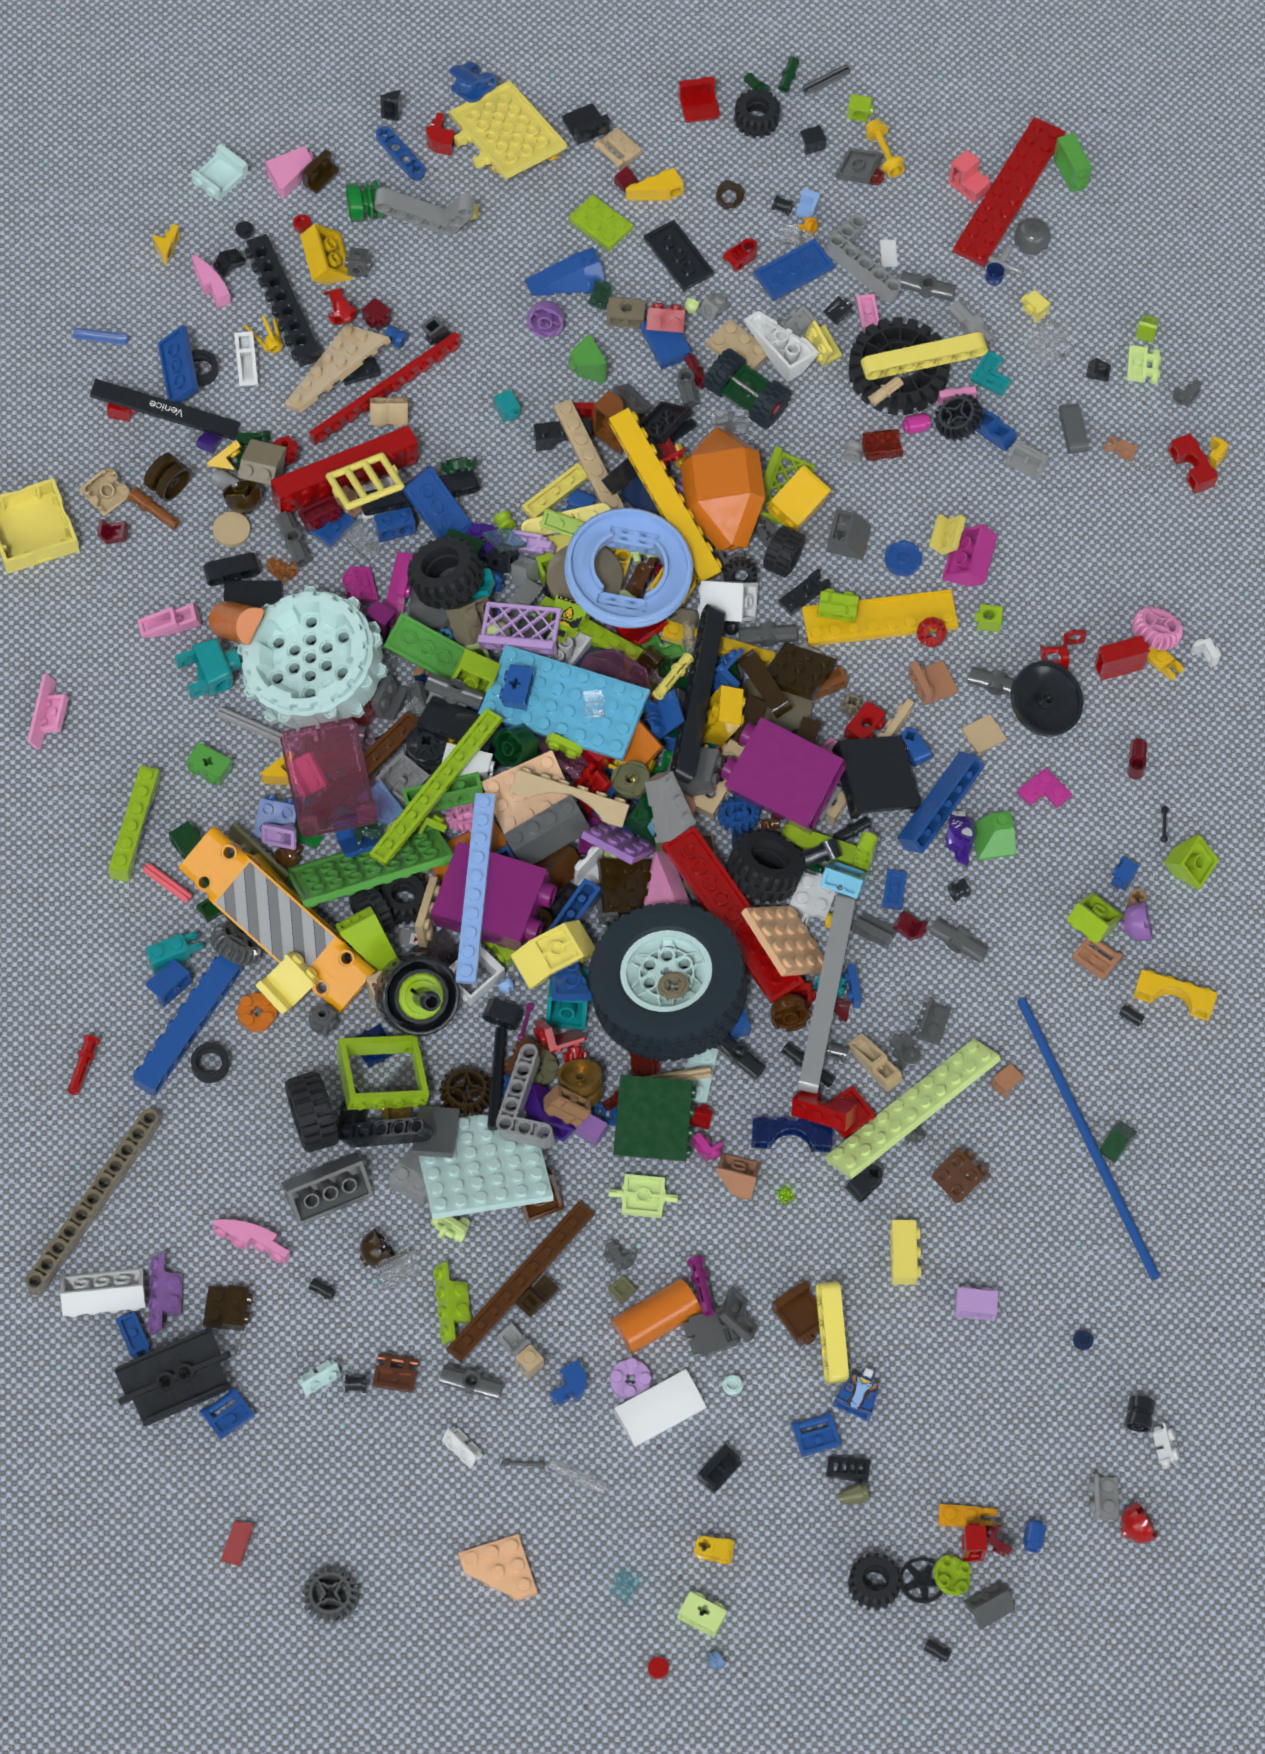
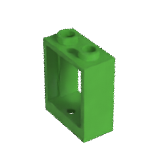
[1053,133,1092,192]

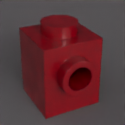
[362,297,391,331]

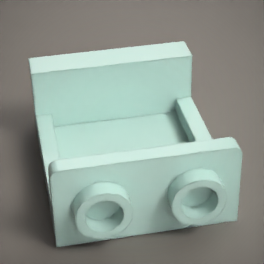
[191,143,248,201]

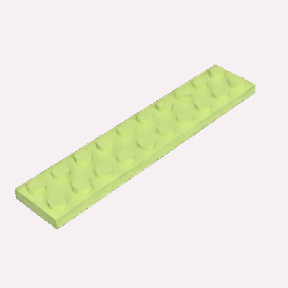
[825,1039,1001,1179]

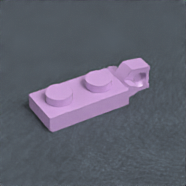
[506,530,557,555]

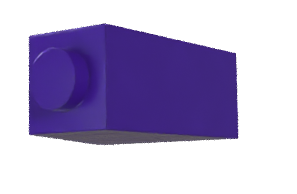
[525,1084,575,1141]

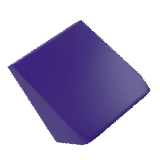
[196,432,222,454]

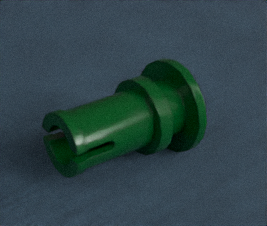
[743,72,770,93]

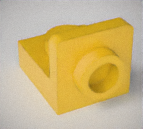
[1208,436,1229,469]

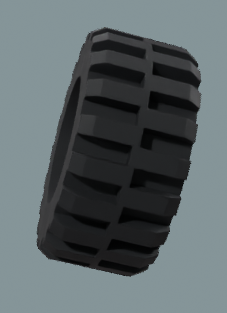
[407,536,484,609]
[726,830,805,903]
[285,1071,339,1153]

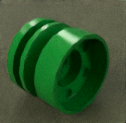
[346,180,383,222]

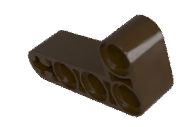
[737,649,793,719]

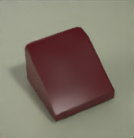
[614,166,639,193]

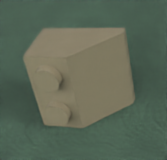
[238,439,287,485]

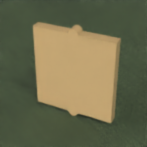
[961,714,1007,755]

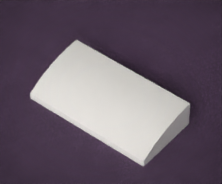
[614,1369,706,1447]

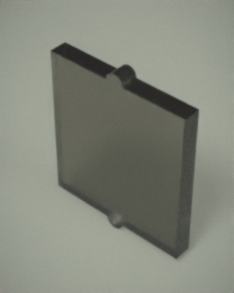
[385,1060,433,1092]

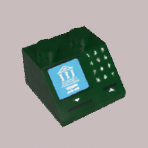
[623,792,657,846]

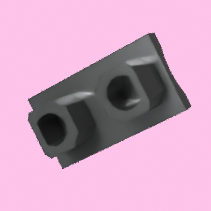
[889,1033,921,1069]

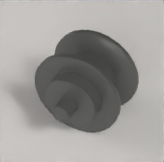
[905,1126,926,1146]

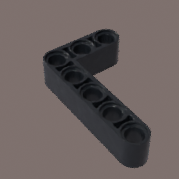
[337,1087,433,1148]

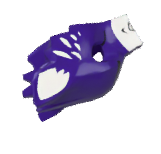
[944,810,976,866]

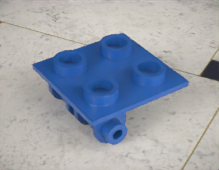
[644,689,685,740]

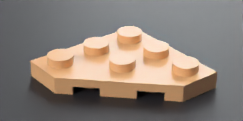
[458,1534,538,1601]

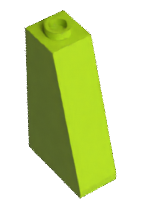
[335,906,397,972]

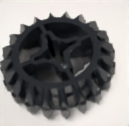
[934,393,985,442]

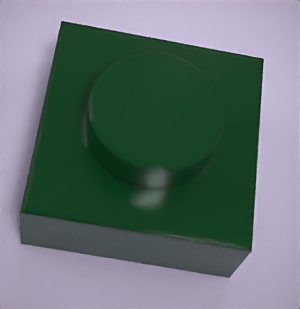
[196,898,223,923]

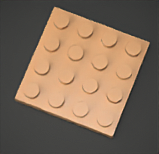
[481,750,575,834]
[741,906,824,976]

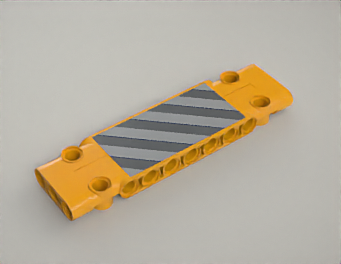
[178,826,376,1014]

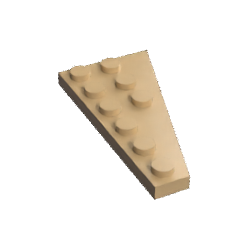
[284,324,391,413]

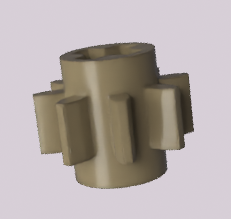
[840,693,863,718]

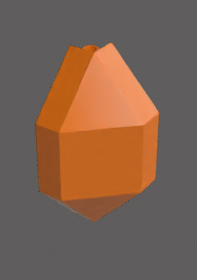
[680,427,765,552]

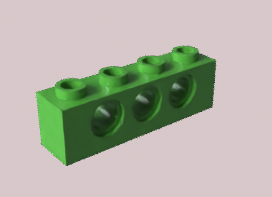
[402,772,483,813]

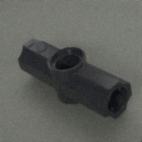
[715,1034,766,1080]

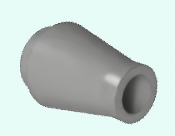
[210,468,240,488]

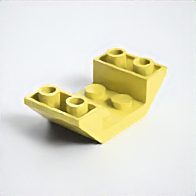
[510,920,595,990]

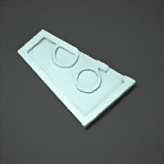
[683,1048,718,1105]

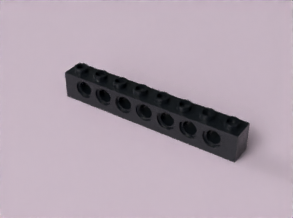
[244,234,320,367]

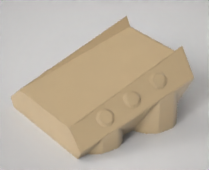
[79,468,130,516]

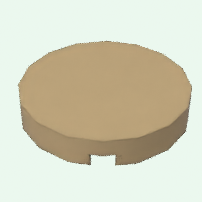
[213,512,251,548]

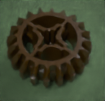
[439,1065,491,1117]

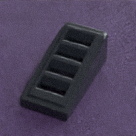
[826,1456,870,1483]

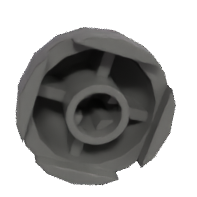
[1014,218,1050,255]

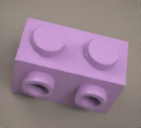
[954,1286,998,1321]

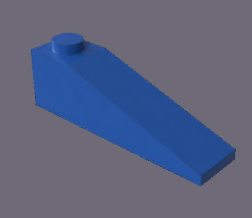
[525,247,607,296]

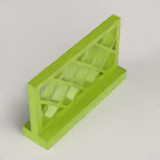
[759,446,816,526]

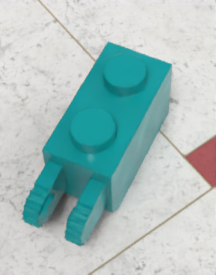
[145,931,204,974]

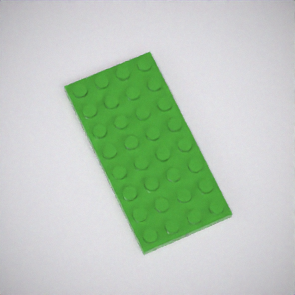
[286,825,453,908]

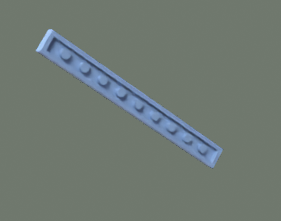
[456,793,496,984]

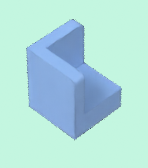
[796,188,820,218]

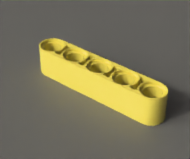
[816,1281,849,1384]

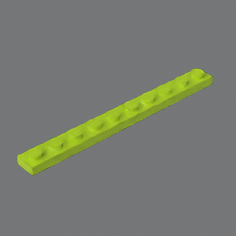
[369,708,502,867]

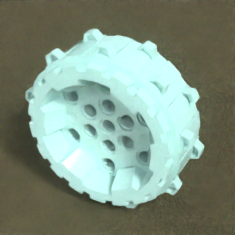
[237,586,388,736]

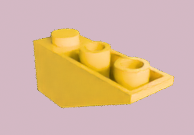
[625,168,684,201]

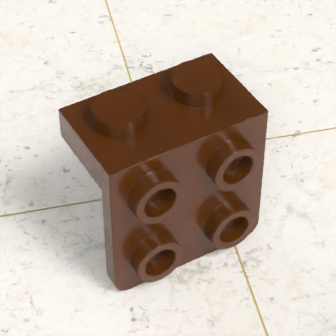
[932,1147,992,1203]

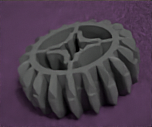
[210,921,263,966]
[302,1567,359,1624]

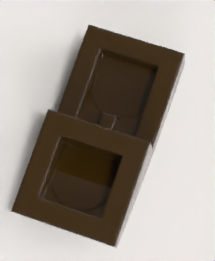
[515,1274,560,1318]

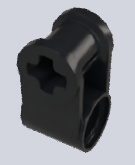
[845,1165,883,1203]

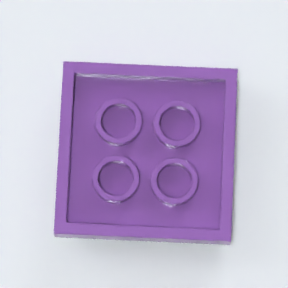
[581,822,656,865]

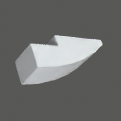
[234,331,258,387]

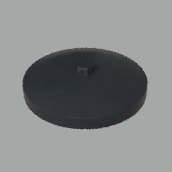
[1010,661,1083,737]

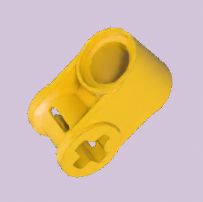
[693,1536,735,1564]

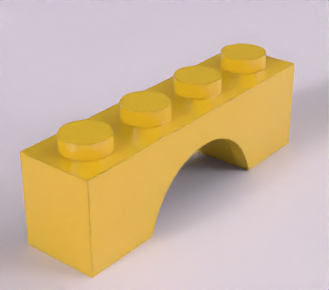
[1133,969,1218,1021]

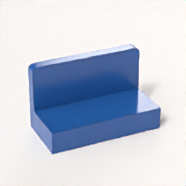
[145,959,193,1007]

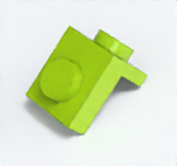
[417,813,447,835]

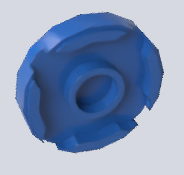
[884,540,922,577]

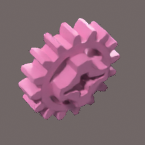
[445,803,474,833]

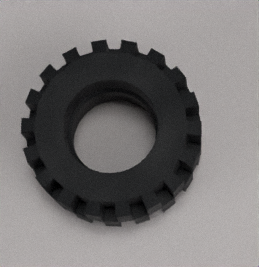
[734,88,780,138]
[763,525,805,578]
[379,874,426,925]
[349,887,394,933]
[848,1553,902,1611]

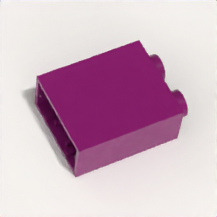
[720,717,847,834]
[431,842,557,951]

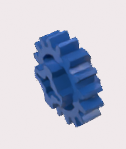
[717,796,760,833]

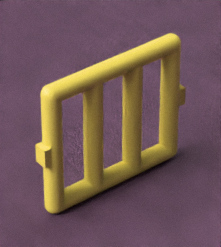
[326,453,404,510]

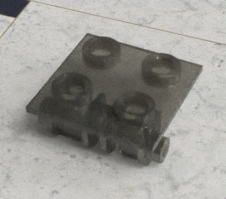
[411,928,459,967]

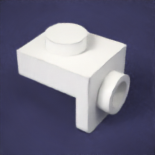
[1191,638,1221,668]

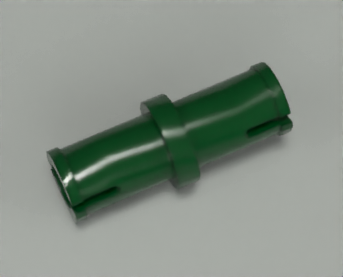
[778,56,800,93]

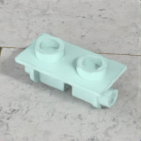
[297,1359,342,1396]

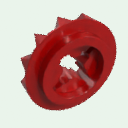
[917,617,947,648]

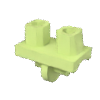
[431,1216,470,1243]

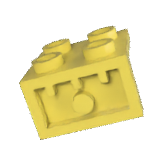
[804,321,843,367]

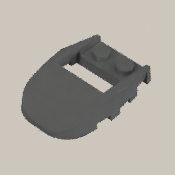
[409,567,456,629]

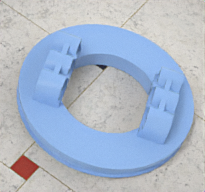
[564,508,693,628]

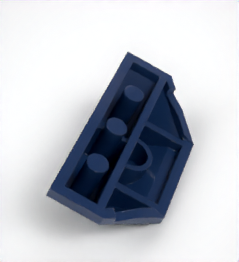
[621,475,661,517]

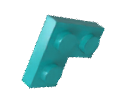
[970,350,1012,397]

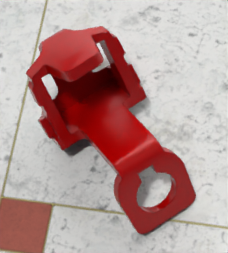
[323,287,356,325]
[1040,630,1086,670]

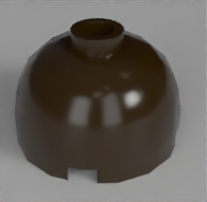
[222,480,261,515]
[359,1229,398,1270]

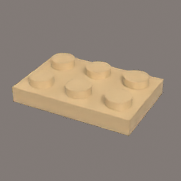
[705,319,768,371]
[415,876,441,948]

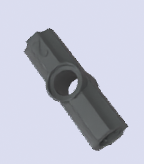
[900,271,956,301]
[275,511,311,567]
[738,622,797,647]
[967,667,1014,695]
[424,673,485,710]
[929,918,989,963]
[439,1365,504,1400]

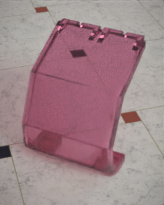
[280,717,377,838]

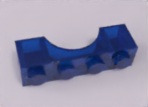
[751,1117,833,1153]

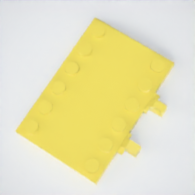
[449,80,567,180]

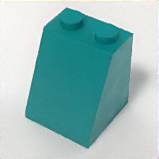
[546,968,590,1030]

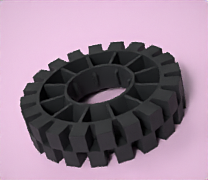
[848,317,950,415]

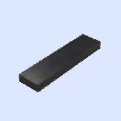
[601,438,663,495]

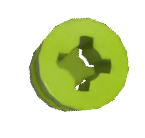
[493,510,516,534]

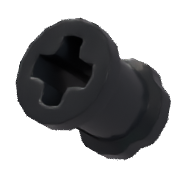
[771,194,795,216]
[345,1374,366,1393]

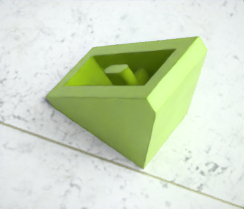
[1135,314,1160,343]

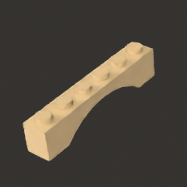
[509,767,629,828]

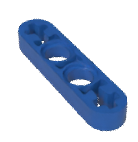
[376,126,425,181]

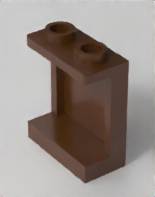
[771,1280,820,1347]

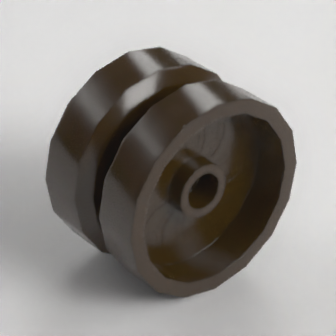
[143,453,191,502]

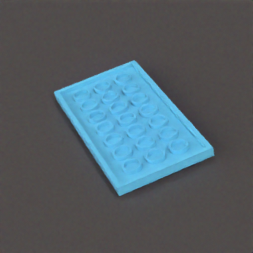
[478,645,650,762]

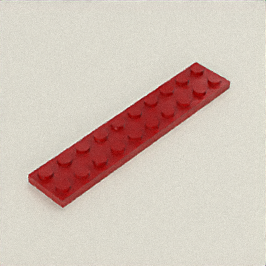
[952,117,1066,268]
[661,826,805,1004]

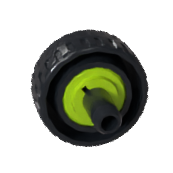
[375,952,460,1037]

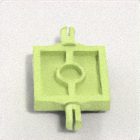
[609,1174,678,1218]

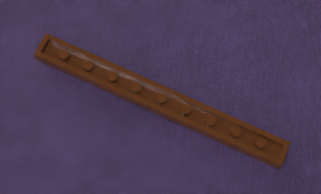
[446,1201,594,1364]

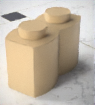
[370,397,408,427]

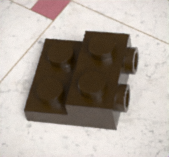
[203,1285,253,1331]

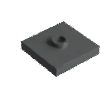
[835,148,883,184]

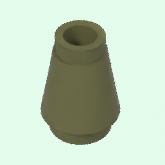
[838,1483,870,1505]

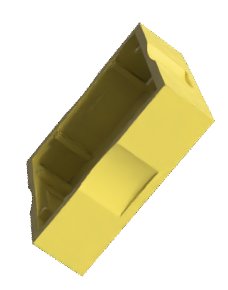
[0,478,79,574]

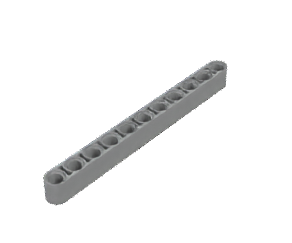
[798,894,856,1094]

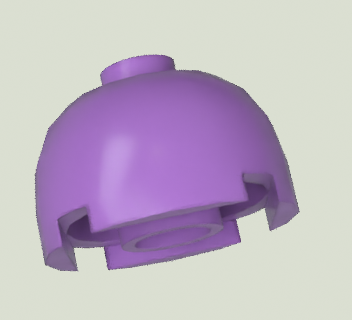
[527,300,564,338]
[1120,902,1153,941]

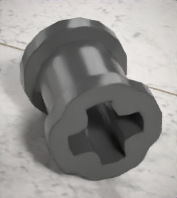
[825,1041,849,1063]

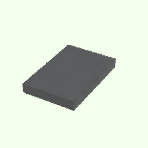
[412,1106,460,1158]

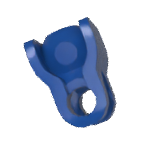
[449,61,497,103]

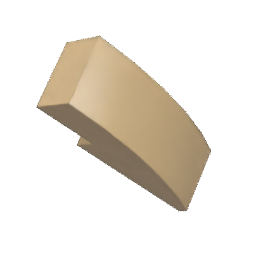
[847,1033,903,1092]

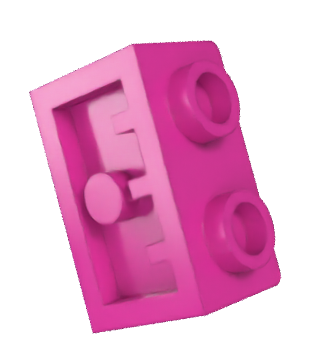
[342,566,378,604]

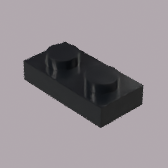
[343,357,380,386]

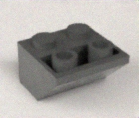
[826,509,871,560]

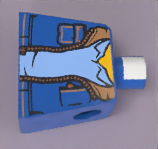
[833,1368,879,1421]

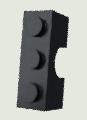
[533,418,592,452]

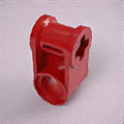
[723,238,757,272]

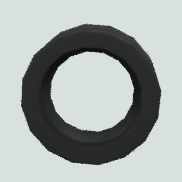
[192,350,218,387]
[191,1043,229,1083]

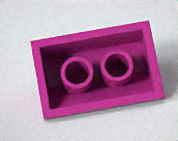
[942,524,997,587]

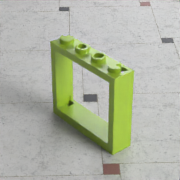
[335,1035,429,1111]

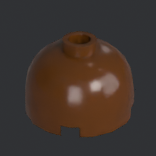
[770,993,810,1032]

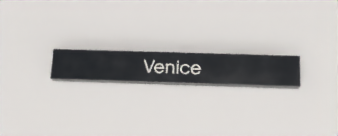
[90,378,240,441]

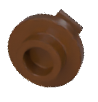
[760,815,780,833]

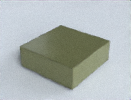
[608,1275,637,1304]

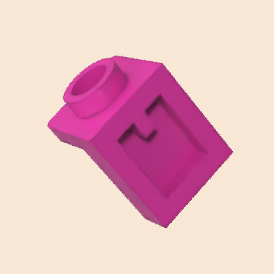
[692,1133,723,1162]

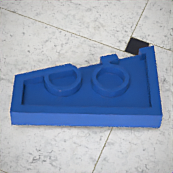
[552,962,592,1001]

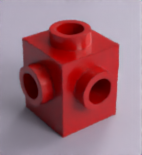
[272,435,300,467]

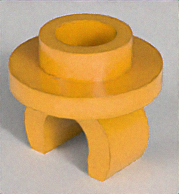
[798,217,818,235]

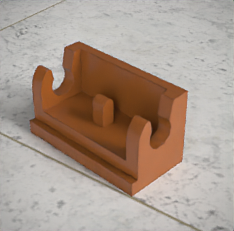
[812,665,849,701]

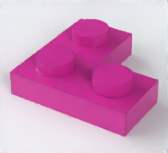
[1017,768,1072,808]

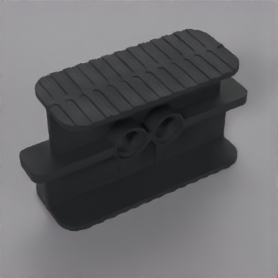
[114,1328,232,1426]

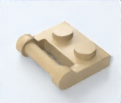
[594,127,642,170]

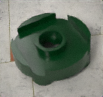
[440,456,478,474]

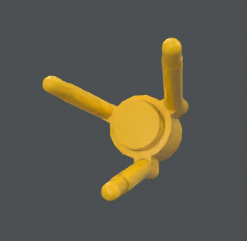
[244,315,284,354]

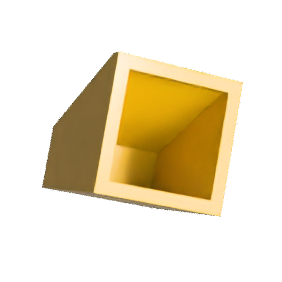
[766,465,831,531]

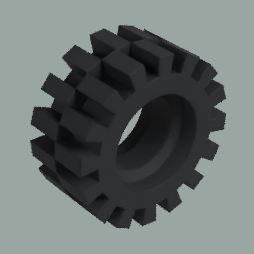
[723,556,758,582]

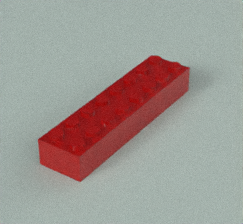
[270,425,418,514]

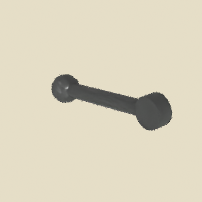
[501,1460,545,1469]

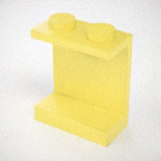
[255,950,320,1015]

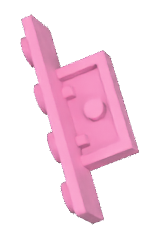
[27,674,69,750]

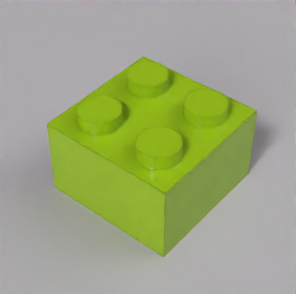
[450,648,501,702]
[1067,892,1124,944]

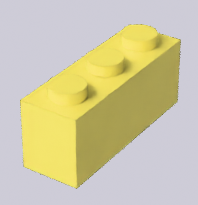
[890,1220,921,1285]

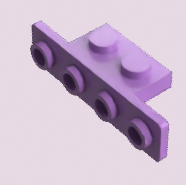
[147,1252,182,1335]

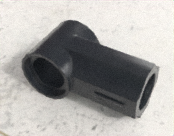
[801,838,842,868]

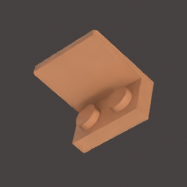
[908,660,958,706]

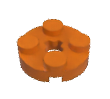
[237,993,277,1032]

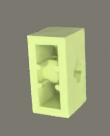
[677,1591,727,1638]

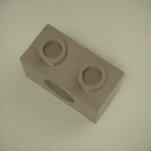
[607,297,646,329]

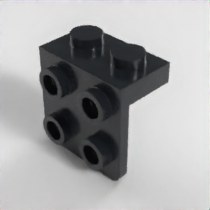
[562,104,610,145]

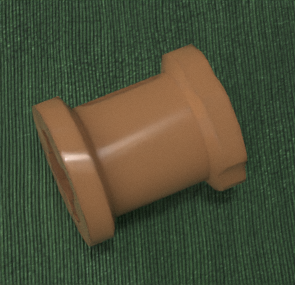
[1127,889,1147,908]

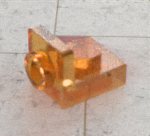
[267,557,297,584]

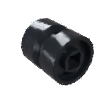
[1124,1395,1156,1432]

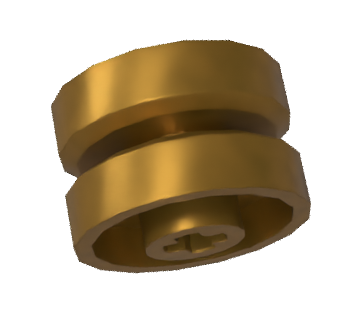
[557,1059,603,1107]

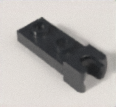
[778,569,831,616]

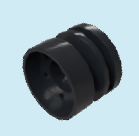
[406,726,447,774]

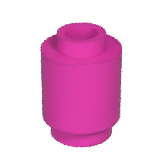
[902,413,931,435]

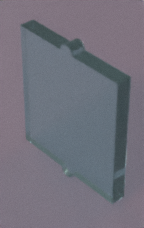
[482,528,527,552]

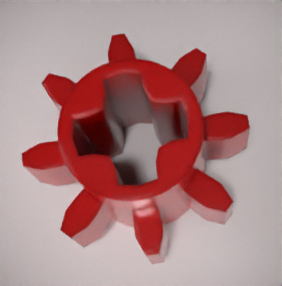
[563,1046,587,1063]

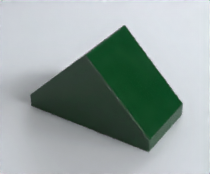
[1100,1121,1137,1163]

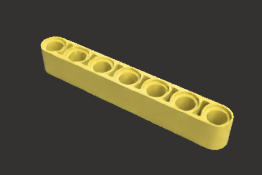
[860,332,988,380]

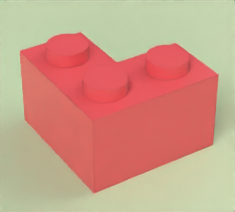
[948,150,991,205]

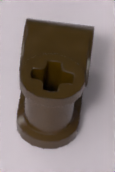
[630,645,665,682]

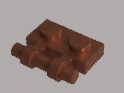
[372,1352,419,1393]

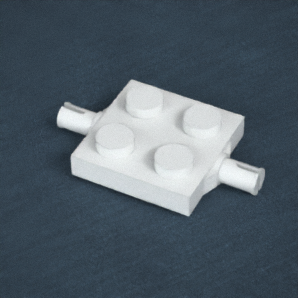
[789,865,836,926]

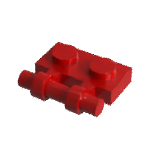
[573,761,613,813]

